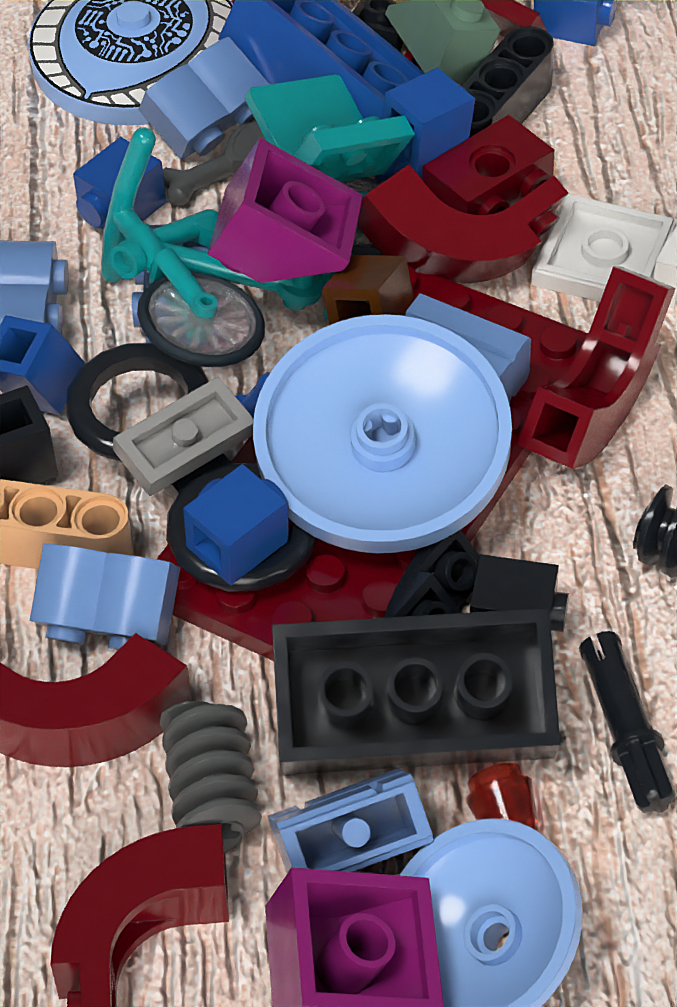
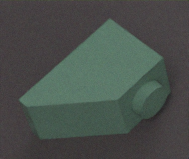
[385,0,501,83]

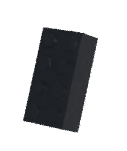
[272,608,561,775]

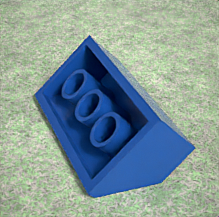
[218,0,425,119]

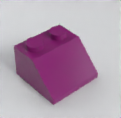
[207,138,363,283]
[265,867,444,1007]

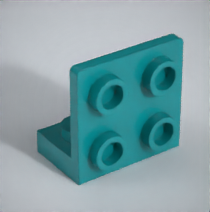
[244,74,415,182]

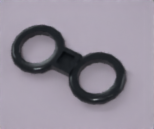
[65,343,318,592]

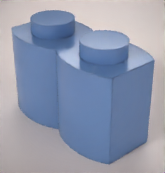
[138,37,270,160]
[0,240,69,335]
[29,543,180,650]

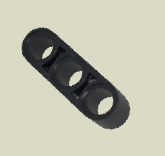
[462,26,554,138]

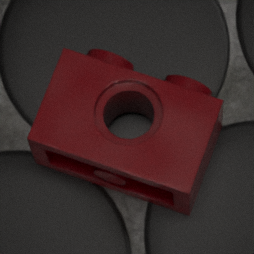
[422,114,555,215]

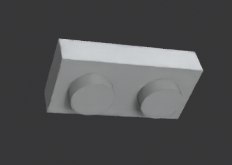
[113,376,253,496]

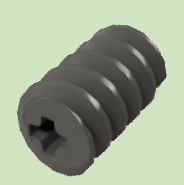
[159,701,262,852]

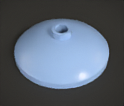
[399,819,583,1007]

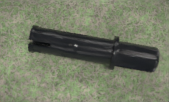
[579,631,676,813]

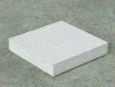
[531,194,677,302]

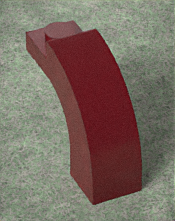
[357,165,569,283]
[517,266,676,469]
[0,633,192,767]
[50,824,229,1007]

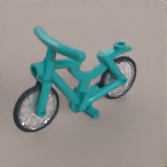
[101,127,385,367]

